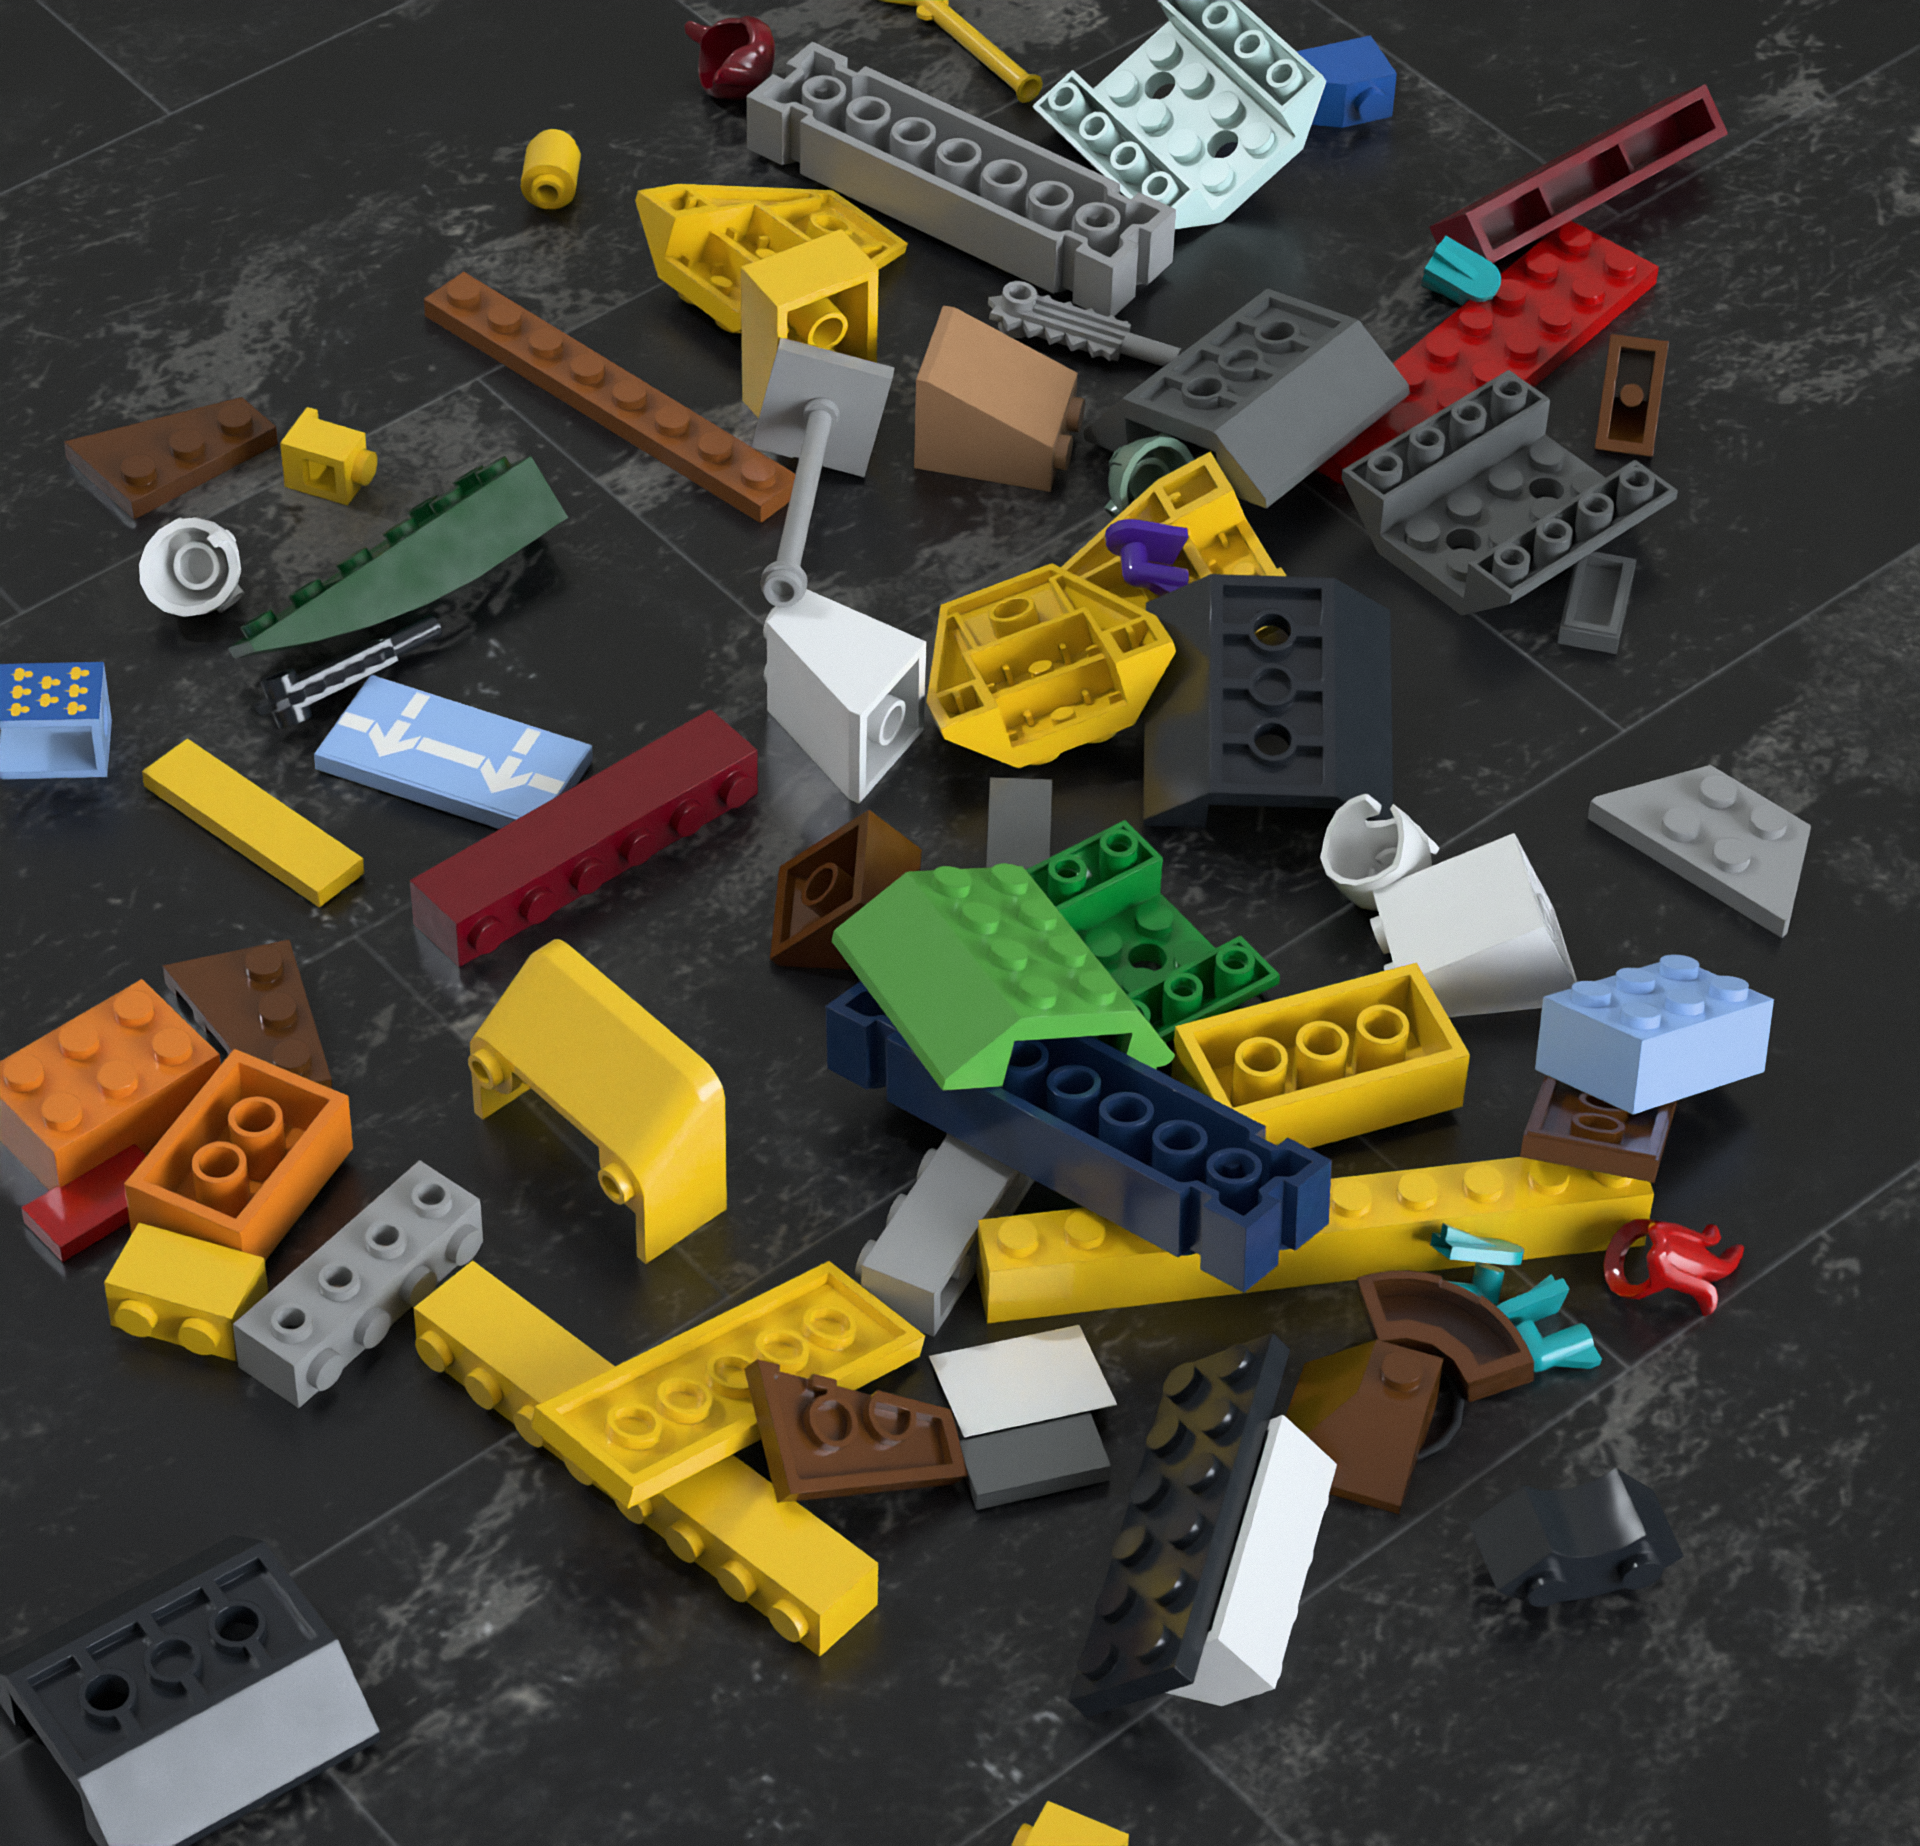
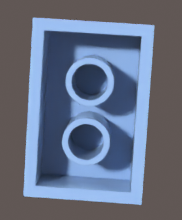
[1535,955,1774,1114]

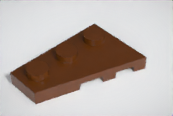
[64,397,278,520]

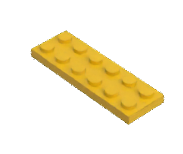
[530,1261,925,1509]

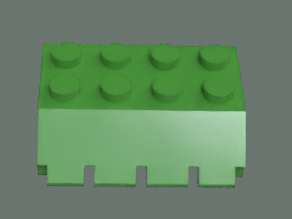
[832,863,1175,1091]

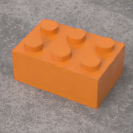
[0,979,221,1191]
[124,1049,353,1261]

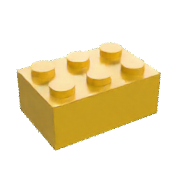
[741,229,878,419]

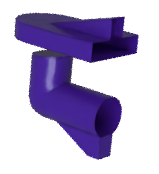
[1105,519,1189,596]

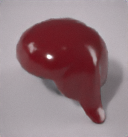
[684,16,775,101]

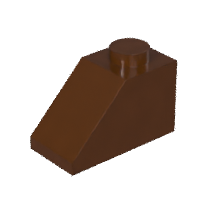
[1595,334,1669,457]

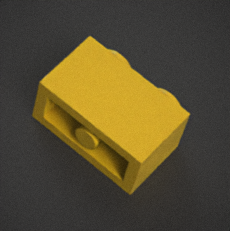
[104,1223,269,1361]

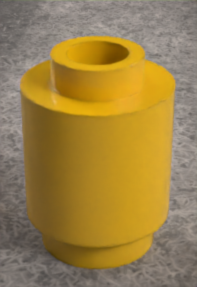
[520,129,581,210]

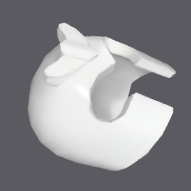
[1320,794,1440,911]

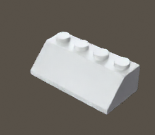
[1165,1415,1337,1706]

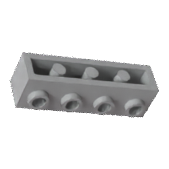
[233,1160,483,1408]

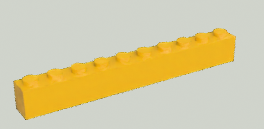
[976,1157,1654,1324]

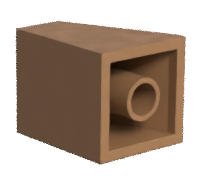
[914,305,1085,492]

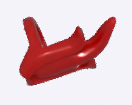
[1603,1219,1744,1316]

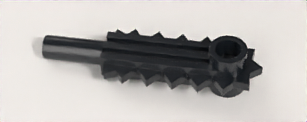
[254,615,442,728]

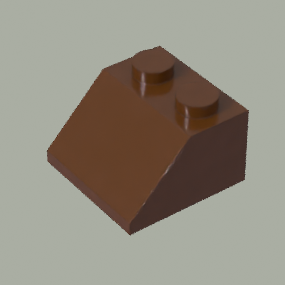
[770,810,922,970]

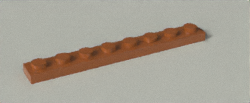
[424,272,796,523]

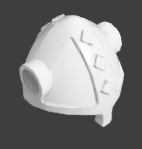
[139,517,245,617]

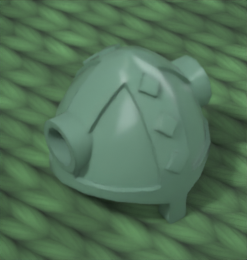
[1104,432,1195,519]

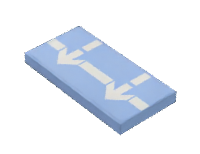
[314,675,593,829]

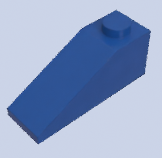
[1296,35,1397,128]

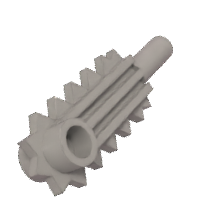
[988,281,1182,367]

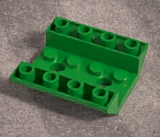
[1026,820,1280,1051]

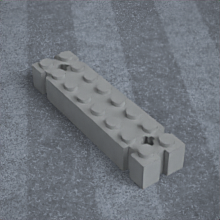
[747,42,1176,316]

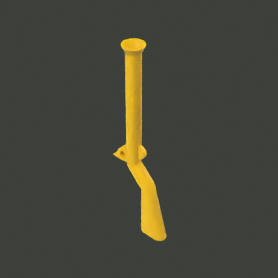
[879,0,1043,103]

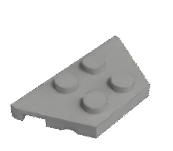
[1588,765,1811,938]

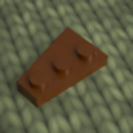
[163,940,332,1089]
[744,1359,968,1503]

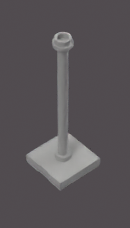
[751,337,894,608]

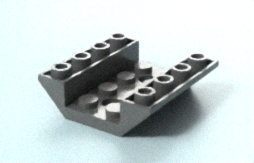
[1083,288,1410,508]
[1341,370,1678,616]

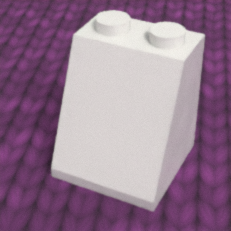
[763,589,926,803]
[1370,833,1577,1017]

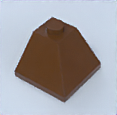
[1285,1340,1444,1514]

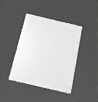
[929,1325,1117,1437]

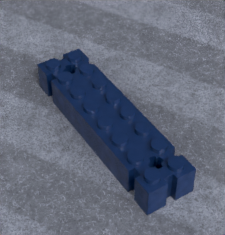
[825,981,1332,1293]

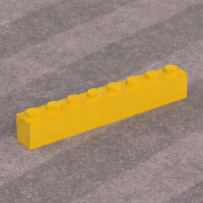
[414,1260,878,1657]

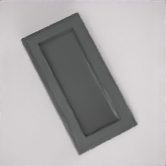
[1557,551,1636,654]
[986,777,1052,870]
[959,1412,1111,1510]

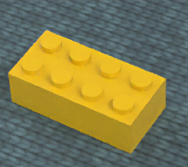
[1171,962,1470,1148]

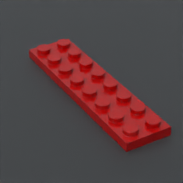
[1315,220,1659,486]

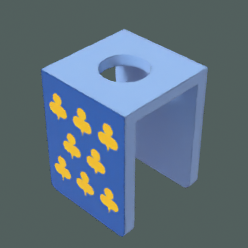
[0,662,112,779]

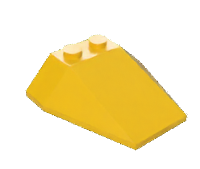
[635,184,908,333]
[1061,452,1286,640]
[926,563,1176,769]

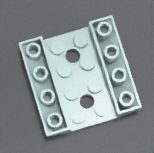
[1032,0,1326,229]

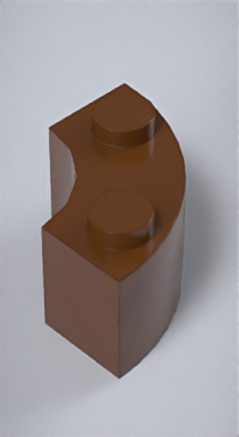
[1357,1271,1534,1402]

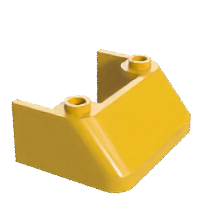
[468,939,727,1264]

